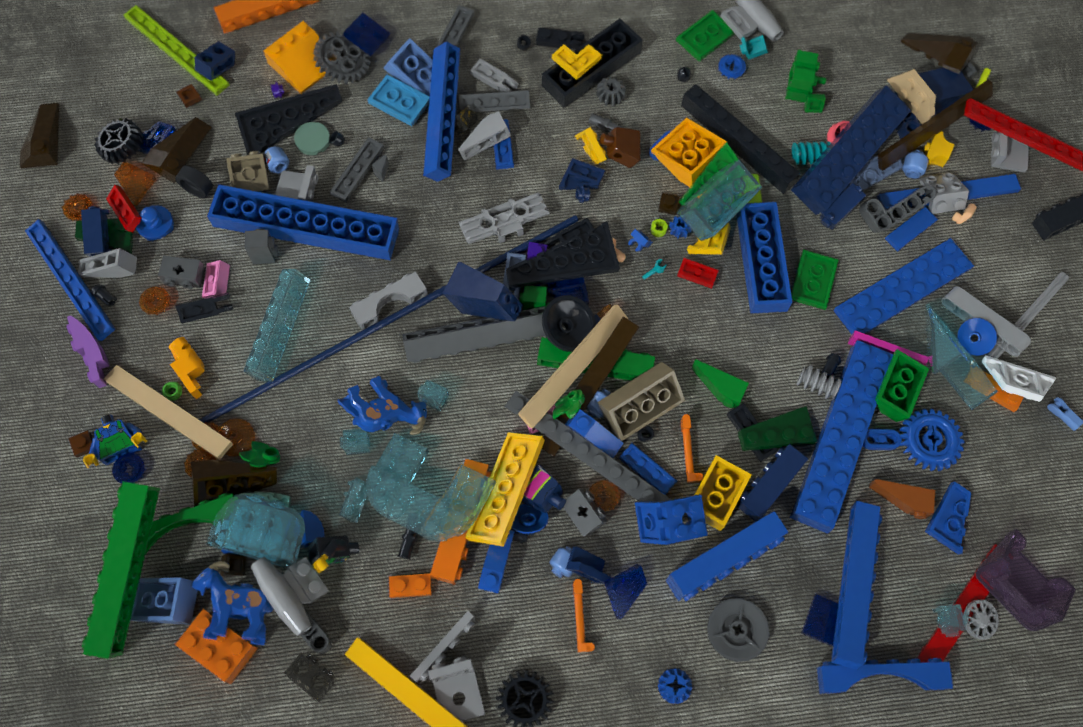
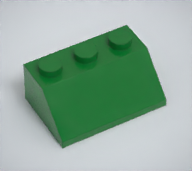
[875,349,929,422]

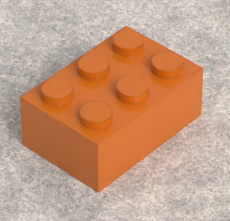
[175,609,258,684]

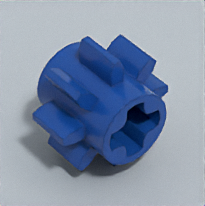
[669,215,692,239]

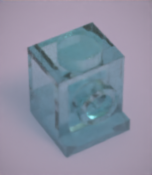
[933,604,966,637]

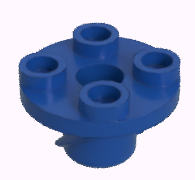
[136,205,174,241]

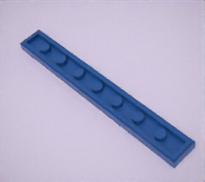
[877,174,1021,211]
[25,219,116,341]

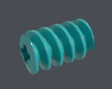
[792,141,831,165]

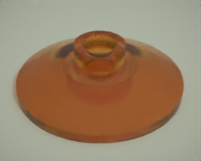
[217,418,255,457]

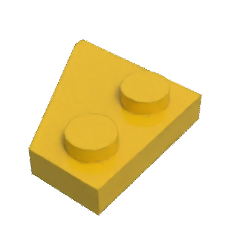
[687,223,731,254]

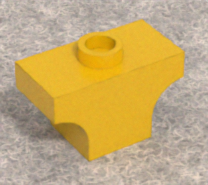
[923,131,955,167]

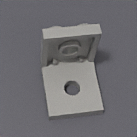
[428,657,485,721]

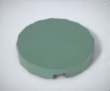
[294,122,330,155]

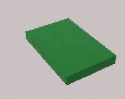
[676,10,735,62]
[791,249,839,310]

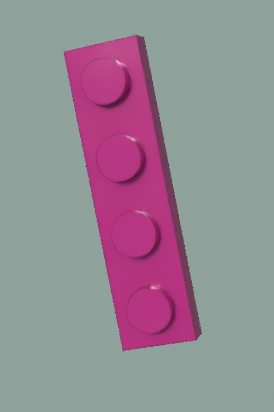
[848,330,929,366]

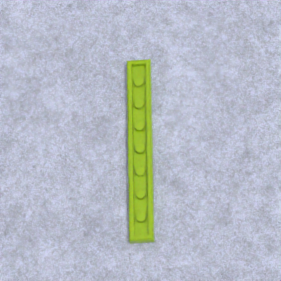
[123,5,230,96]

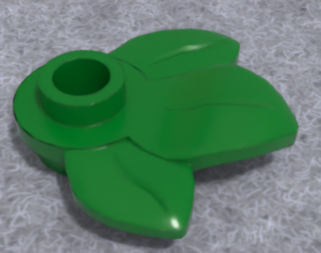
[552,390,585,420]
[239,441,280,467]

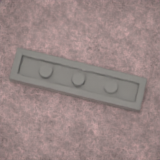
[410,611,475,683]

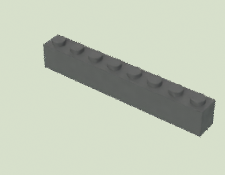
[402,306,546,363]

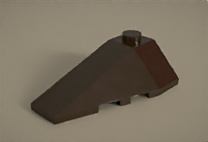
[901,33,978,74]
[20,103,59,169]
[141,117,212,183]
[191,460,277,507]

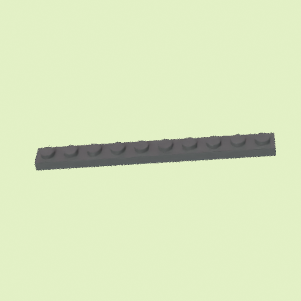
[505,391,671,502]

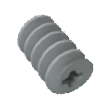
[796,365,841,400]

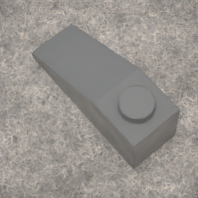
[458,111,511,161]
[78,248,137,278]

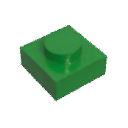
[804,94,826,113]

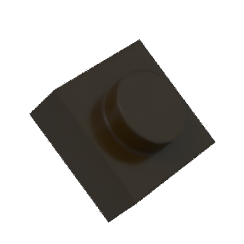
[658,193,680,215]

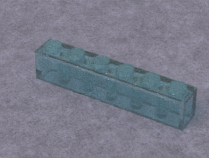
[243,269,310,382]

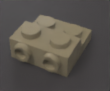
[226,151,270,192]

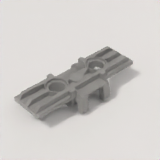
[458,192,549,245]

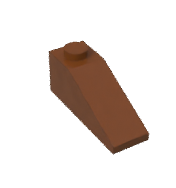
[869,479,935,519]

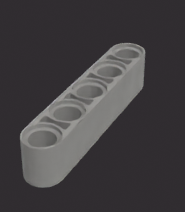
[941,286,1031,357]

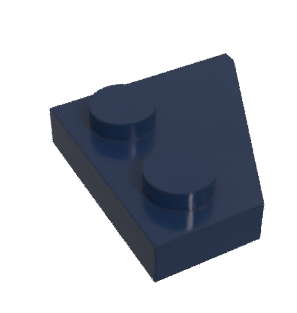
[559,158,605,190]

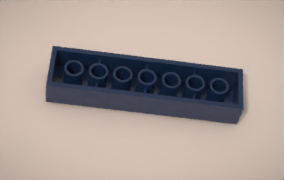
[791,85,911,215]

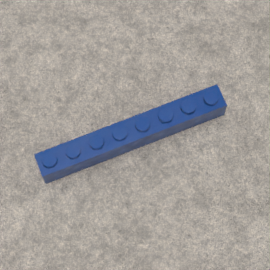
[423,41,460,182]
[831,501,882,669]

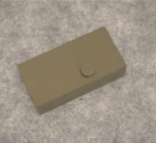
[598,362,685,441]

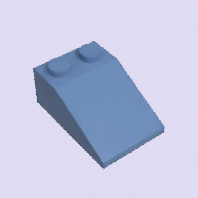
[384,38,433,97]
[130,578,197,624]

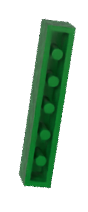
[537,337,655,381]

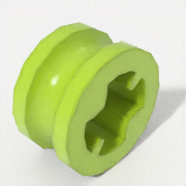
[650,219,668,237]

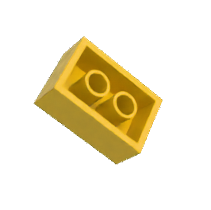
[694,455,752,531]

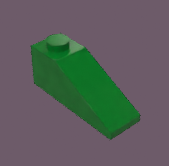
[691,359,749,408]

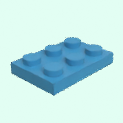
[367,75,430,126]

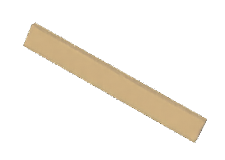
[518,305,628,428]
[103,365,233,460]

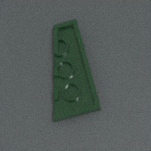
[738,406,817,451]

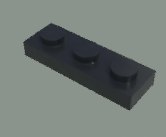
[727,403,778,462]

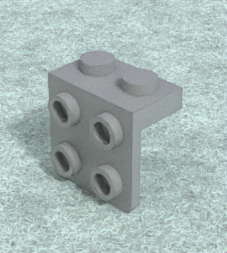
[991,131,1029,172]
[275,165,319,202]
[920,173,969,214]

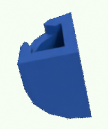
[297,510,325,548]

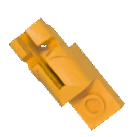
[169,337,205,399]

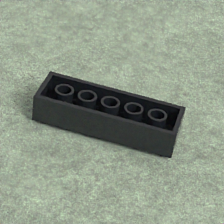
[541,18,643,108]

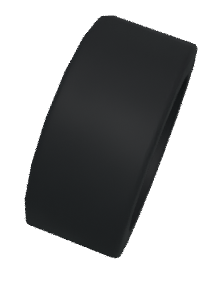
[175,166,213,198]

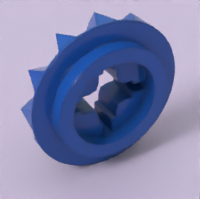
[718,55,746,79]
[658,668,692,704]

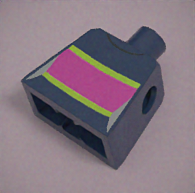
[521,464,566,513]

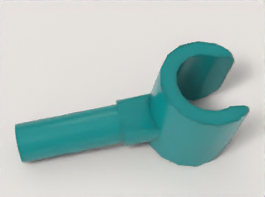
[642,259,666,280]

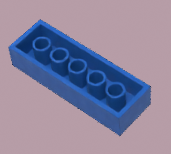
[736,202,792,314]
[665,511,788,602]

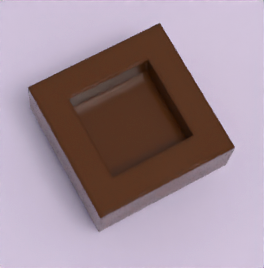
[176,84,202,108]
[69,430,93,458]

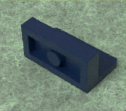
[566,546,611,585]

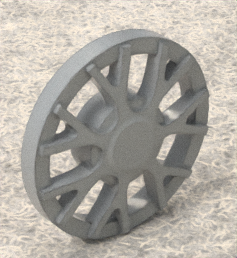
[963,600,999,640]

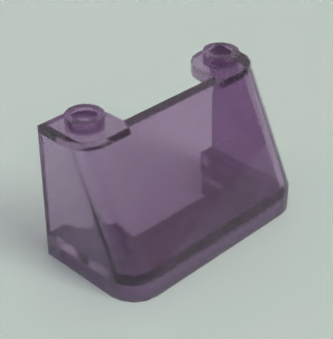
[976,529,1076,631]

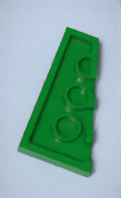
[679,143,747,216]

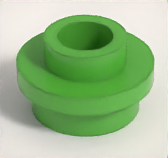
[162,382,182,401]

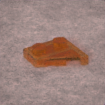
[114,162,156,206]

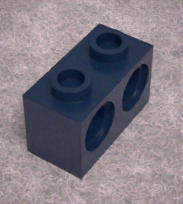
[194,41,235,81]

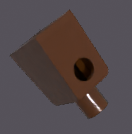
[599,127,640,168]

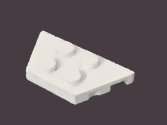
[982,355,1056,402]

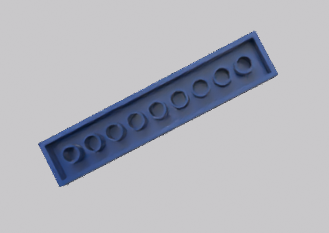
[207,184,400,261]
[790,340,893,534]

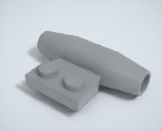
[720,0,784,42]
[251,557,329,637]

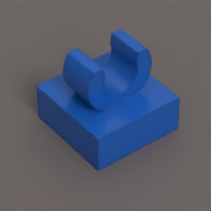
[628,229,653,252]

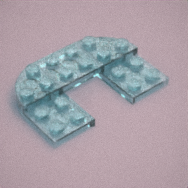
[366,433,496,541]

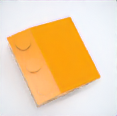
[263,21,332,94]
[651,117,727,187]

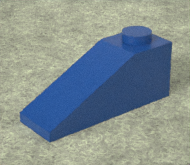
[565,409,624,458]
[478,530,515,593]

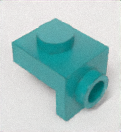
[740,35,768,60]

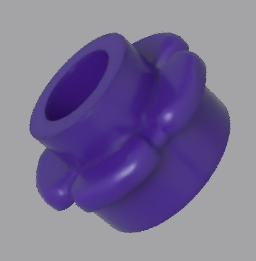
[270,81,285,99]

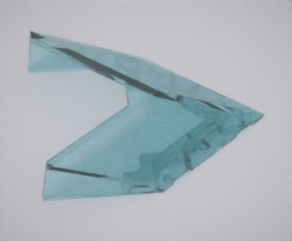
[925,303,998,410]

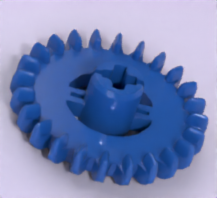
[899,408,965,471]

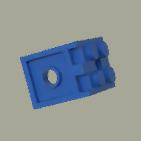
[634,495,708,545]

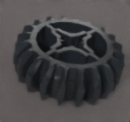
[94,118,144,164]
[496,670,554,727]

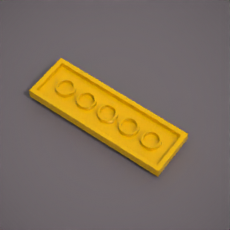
[465,432,545,547]

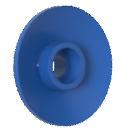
[957,318,997,356]
[511,504,549,534]

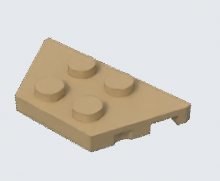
[887,69,936,124]

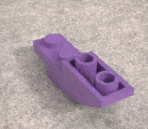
[67,316,110,388]

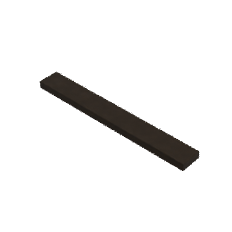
[877,80,993,171]
[542,317,639,457]

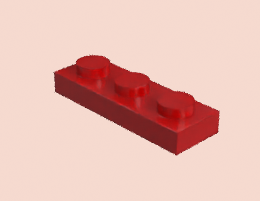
[106,185,141,232]

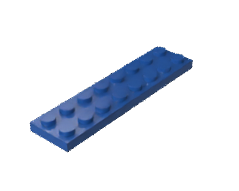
[833,238,974,334]

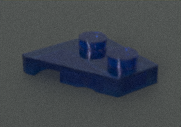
[137,121,176,154]
[546,277,589,305]
[604,564,647,619]

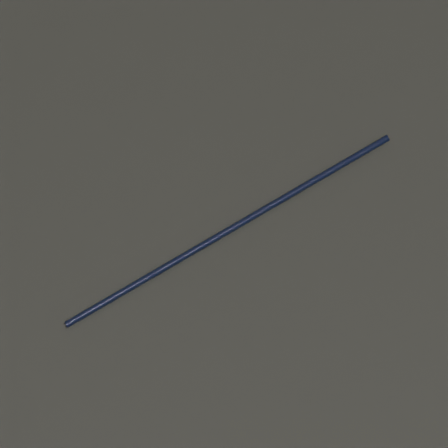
[198,215,579,424]

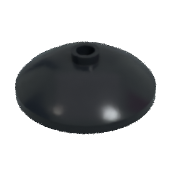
[542,295,596,352]

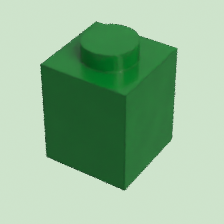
[519,286,547,310]

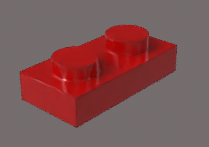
[677,258,719,289]

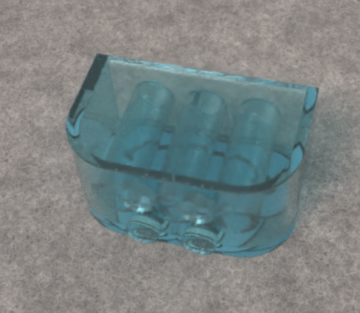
[677,159,762,241]
[206,494,305,568]

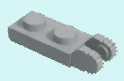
[470,59,519,92]

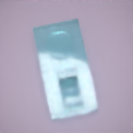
[339,478,371,523]

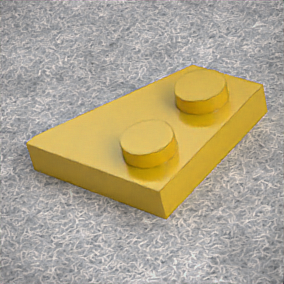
[575,127,606,165]

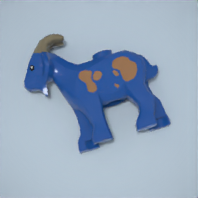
[338,376,427,435]
[192,561,274,645]

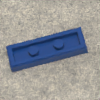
[493,119,514,170]
[885,207,938,252]
[619,443,677,496]

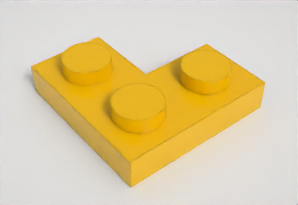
[552,45,602,79]

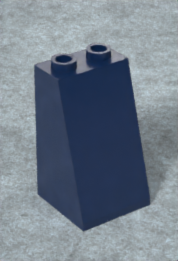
[918,68,973,122]
[443,262,523,322]

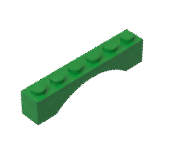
[145,493,240,555]

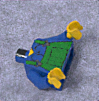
[83,414,147,468]

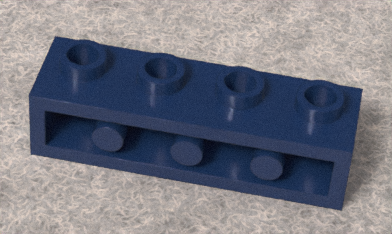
[738,444,808,522]

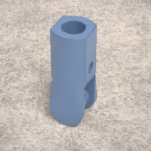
[1047,397,1083,431]

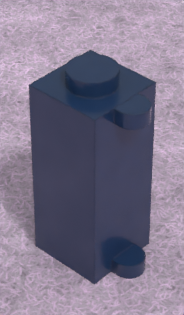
[820,183,866,230]
[81,206,112,257]

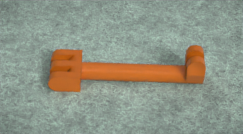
[680,414,703,483]
[573,579,595,652]

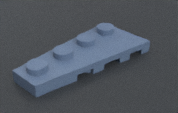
[839,156,903,196]

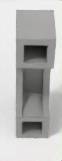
[349,271,428,331]

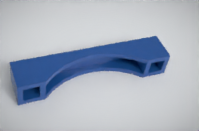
[817,658,953,694]

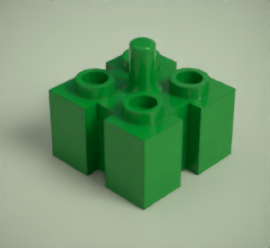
[785,50,826,103]

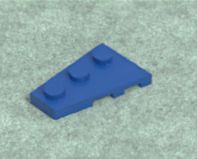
[925,481,971,554]

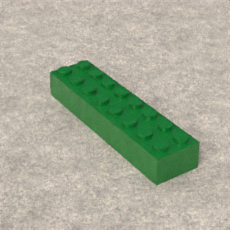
[82,482,160,659]

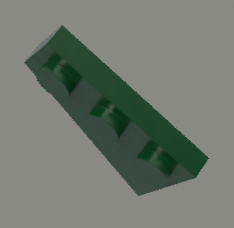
[75,219,134,254]

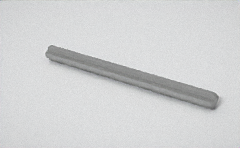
[987,272,1069,359]

